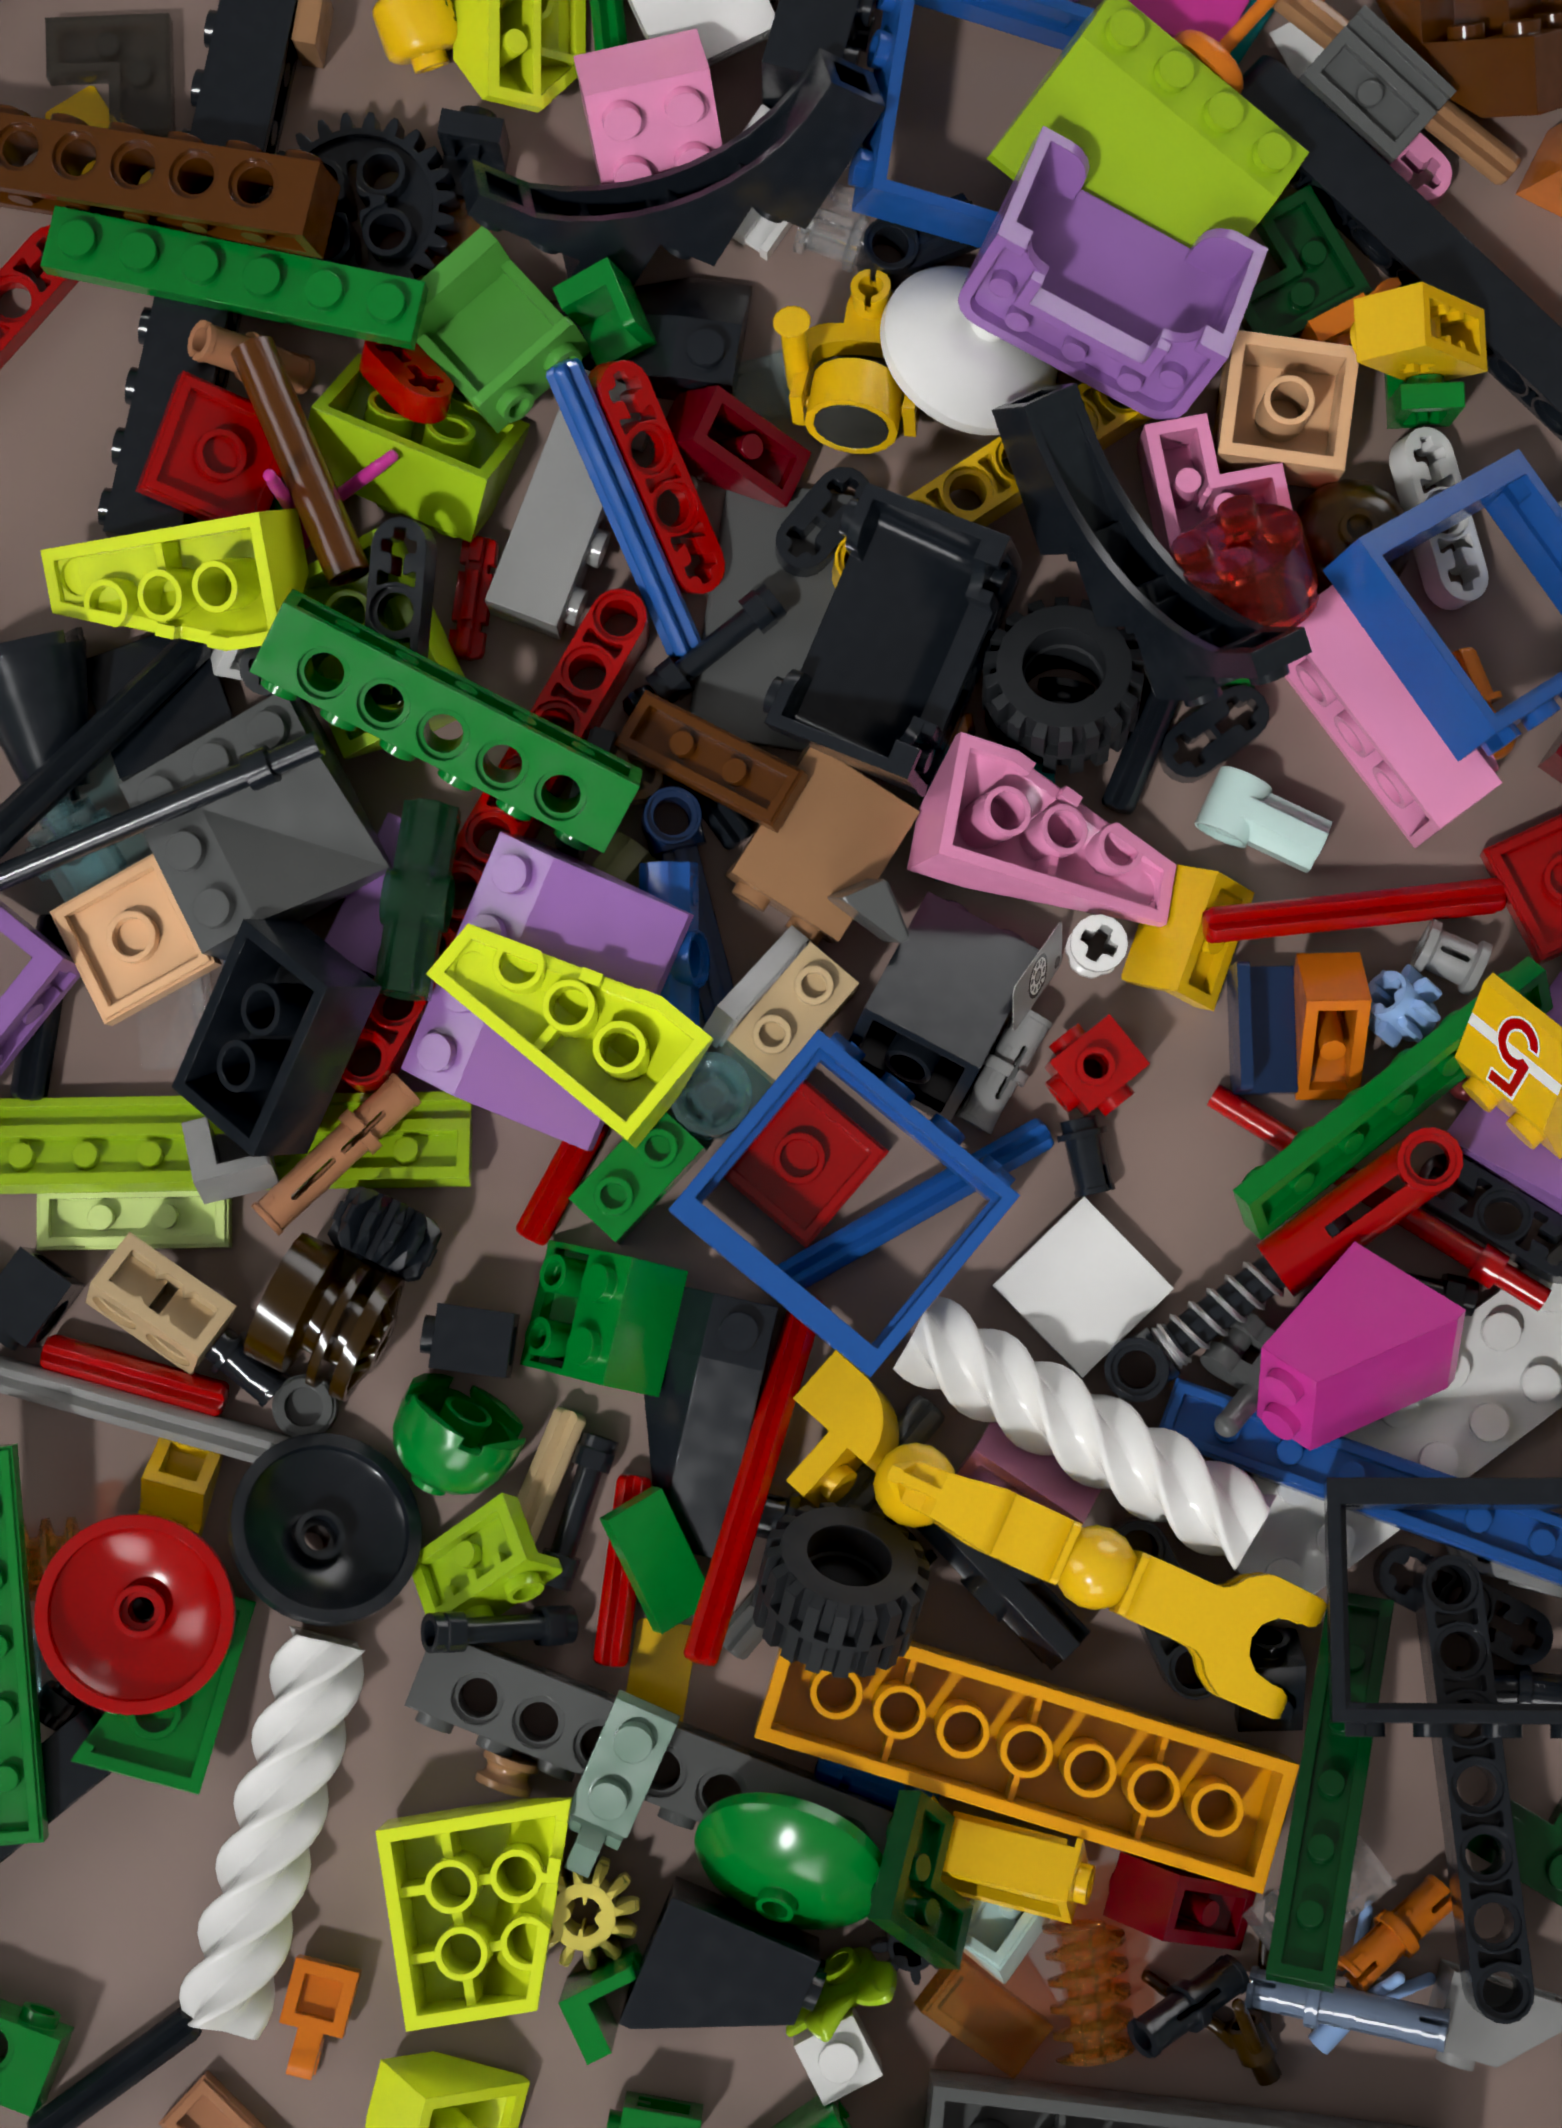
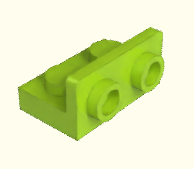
[412,1492,563,1618]

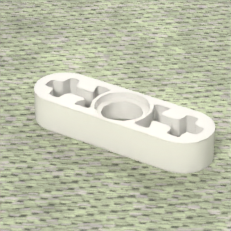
[1389,427,1489,610]

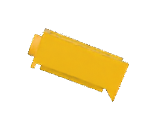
[932,1795,1096,1924]

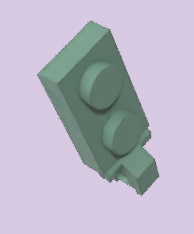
[564,1690,680,1878]

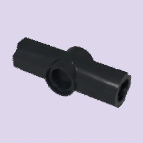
[916,1523,1091,1670]

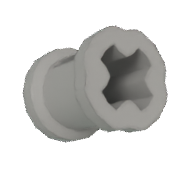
[1410,919,1493,996]

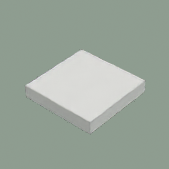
[992,1196,1174,1378]

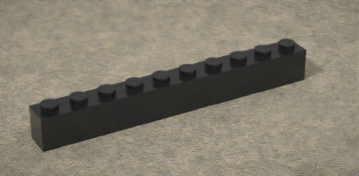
[98,0,298,538]

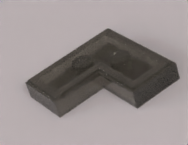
[45,13,176,137]

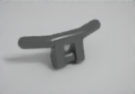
[1200,1312,1275,1438]

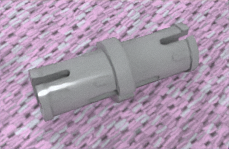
[955,1010,1053,1135]

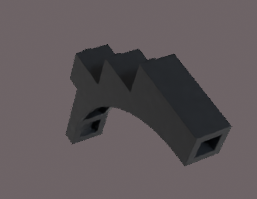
[461,48,885,286]
[992,383,1312,707]

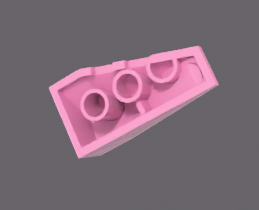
[907,732,1177,927]

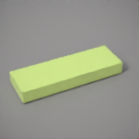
[36,1191,232,1251]

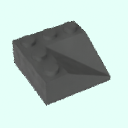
[119,694,394,961]

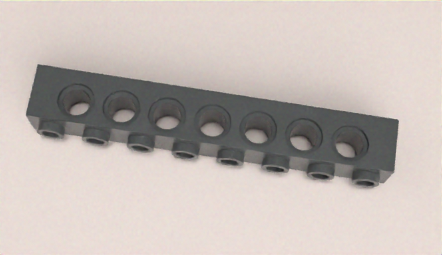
[404,1643,894,1855]

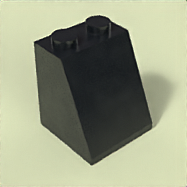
[849,891,1039,1122]
[619,1876,827,2029]

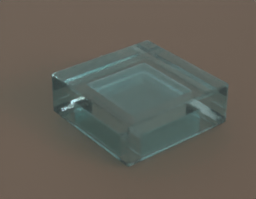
[735,352,792,422]

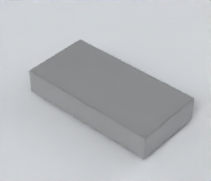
[702,925,809,1048]

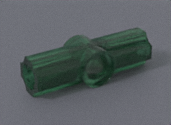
[374,798,461,1002]

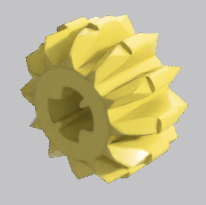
[548,1856,640,1970]

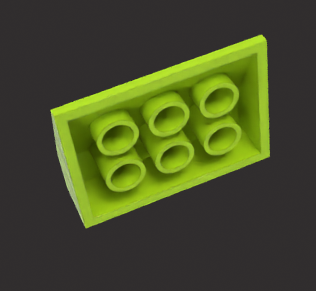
[986,0,1309,248]

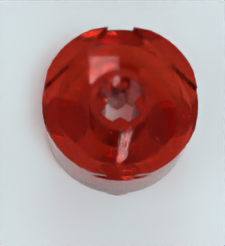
[1171,494,1319,627]

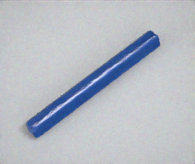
[546,358,701,657]
[777,1118,1054,1289]

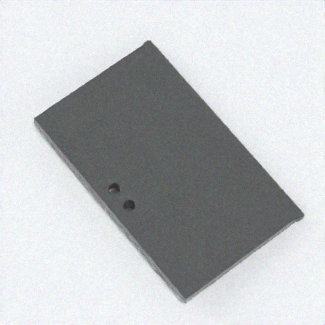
[689,487,854,752]

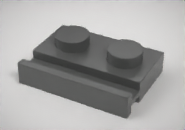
[1299,4,1457,164]

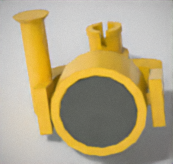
[773,269,921,454]

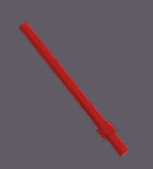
[1207,1084,1552,1312]

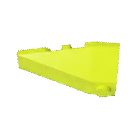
[40,508,309,651]
[365,2051,530,2128]

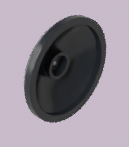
[228,1433,422,1626]

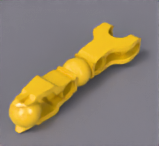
[873,1442,1327,1719]

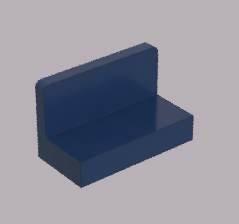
[1227,961,1298,1095]

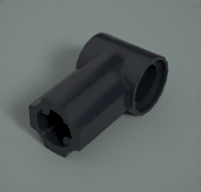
[856,192,979,290]

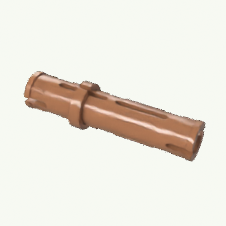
[251,1073,422,1236]

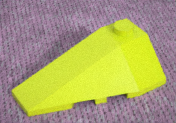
[426,923,714,1149]

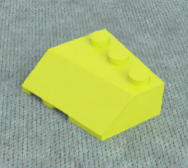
[375,1797,572,2032]

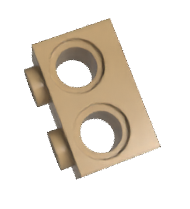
[727,941,859,1084]
[85,1232,237,1375]

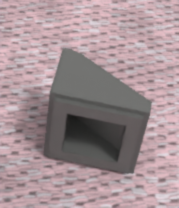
[828,878,910,943]

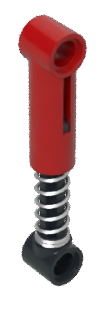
[1104,1127,1463,1402]

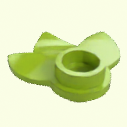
[786,1947,897,2042]

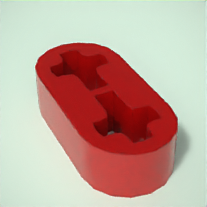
[359,340,454,424]

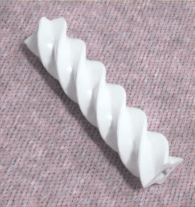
[893,1296,1277,1571]
[179,1626,365,2040]

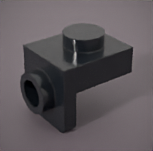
[437,105,510,200]
[1234,1626,1307,1732]

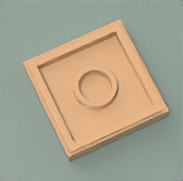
[49,853,222,1026]

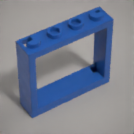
[848,0,1094,248]
[1323,449,1562,762]
[668,1029,1020,1378]

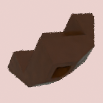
[1376,0,1562,118]

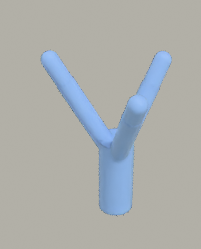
[1308,1903,1436,2055]

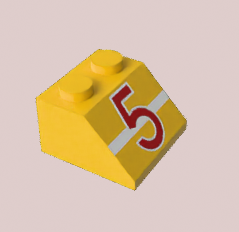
[1455,973,1562,1159]

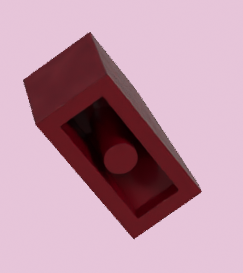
[653,385,811,508]
[1103,1851,1256,1951]

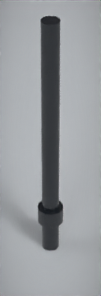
[0,731,326,892]

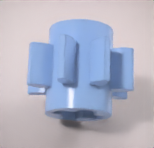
[1368,964,1442,1048]

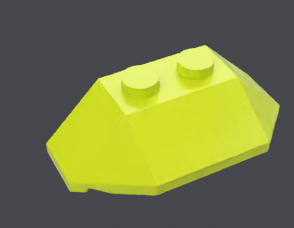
[453,0,586,113]

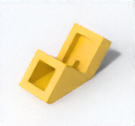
[137,1437,224,1537]

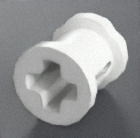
[1065,914,1128,979]

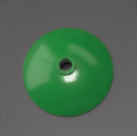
[694,1792,883,1930]

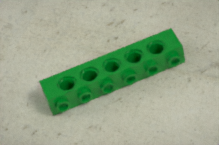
[249,589,642,853]

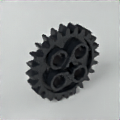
[257,112,461,279]

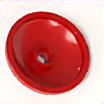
[34,1514,236,1715]

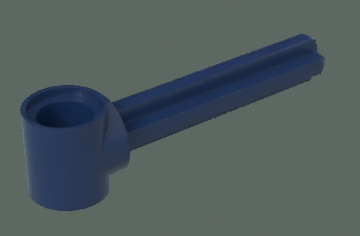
[641,787,734,1024]

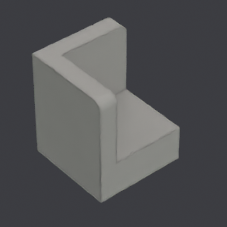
[181,1117,279,1204]

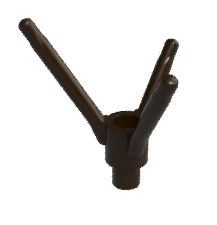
[1141,1896,1282,2086]

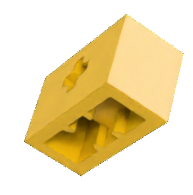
[1350,282,1488,382]

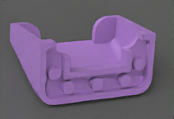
[958,126,1268,421]

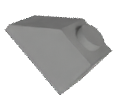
[1428,1959,1562,2071]

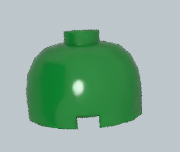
[393,1373,526,1496]

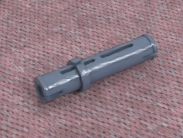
[1245,1965,1451,2053]

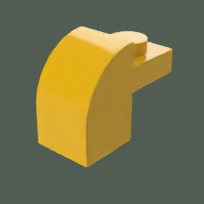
[786,1350,899,1508]

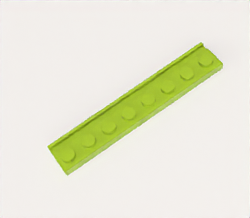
[0,1091,473,1194]

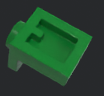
[1384,373,1465,429]
[606,2091,703,2128]

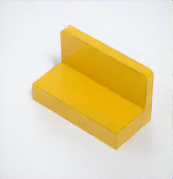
[1121,864,1254,1011]

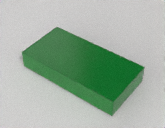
[599,1486,705,1634]

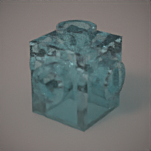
[25,796,127,902]

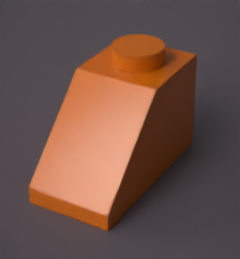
[1294,952,1372,1100]

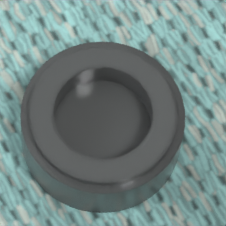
[272,1374,339,1437]

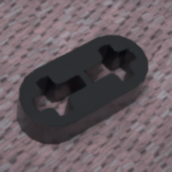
[775,467,869,577]
[1159,685,1269,783]

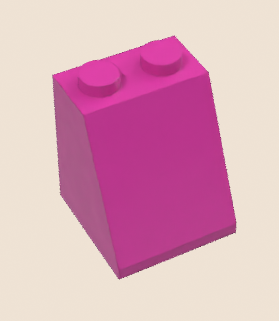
[1257,1241,1466,1451]

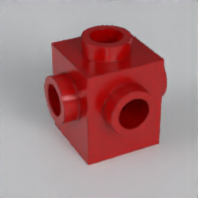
[1044,1014,1150,1117]

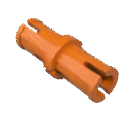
[1337,1874,1453,1992]

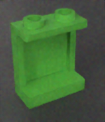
[416,226,590,434]

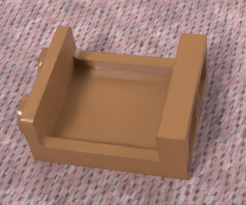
[725,746,920,946]

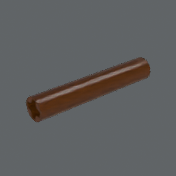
[231,336,369,587]

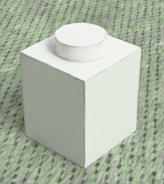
[793,2007,883,2106]

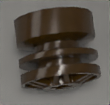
[244,1232,405,1402]

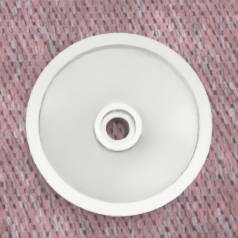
[880,266,1058,435]

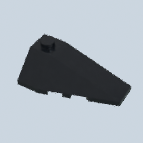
[550,277,752,401]
[644,1287,778,1558]

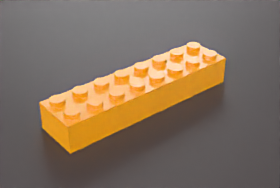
[754,1640,1300,1894]

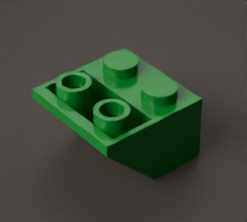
[520,1240,688,1397]

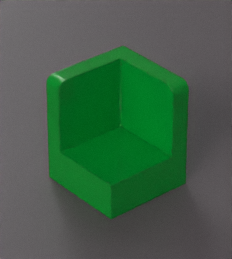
[553,257,657,365]

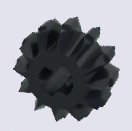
[327,1186,442,1282]

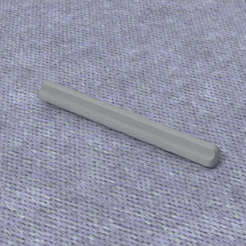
[0,1355,292,1463]

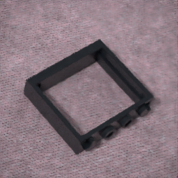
[1324,1477,1562,1739]

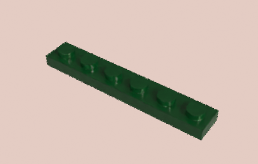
[1265,1592,1394,1993]

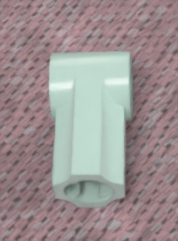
[1194,766,1333,873]

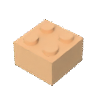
[1213,330,1359,489]

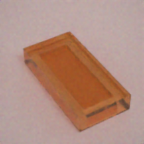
[913,1956,1054,2079]

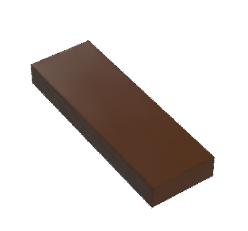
[614,690,810,833]

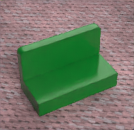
[558,1944,642,2065]

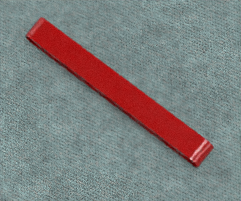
[341,589,650,1094]

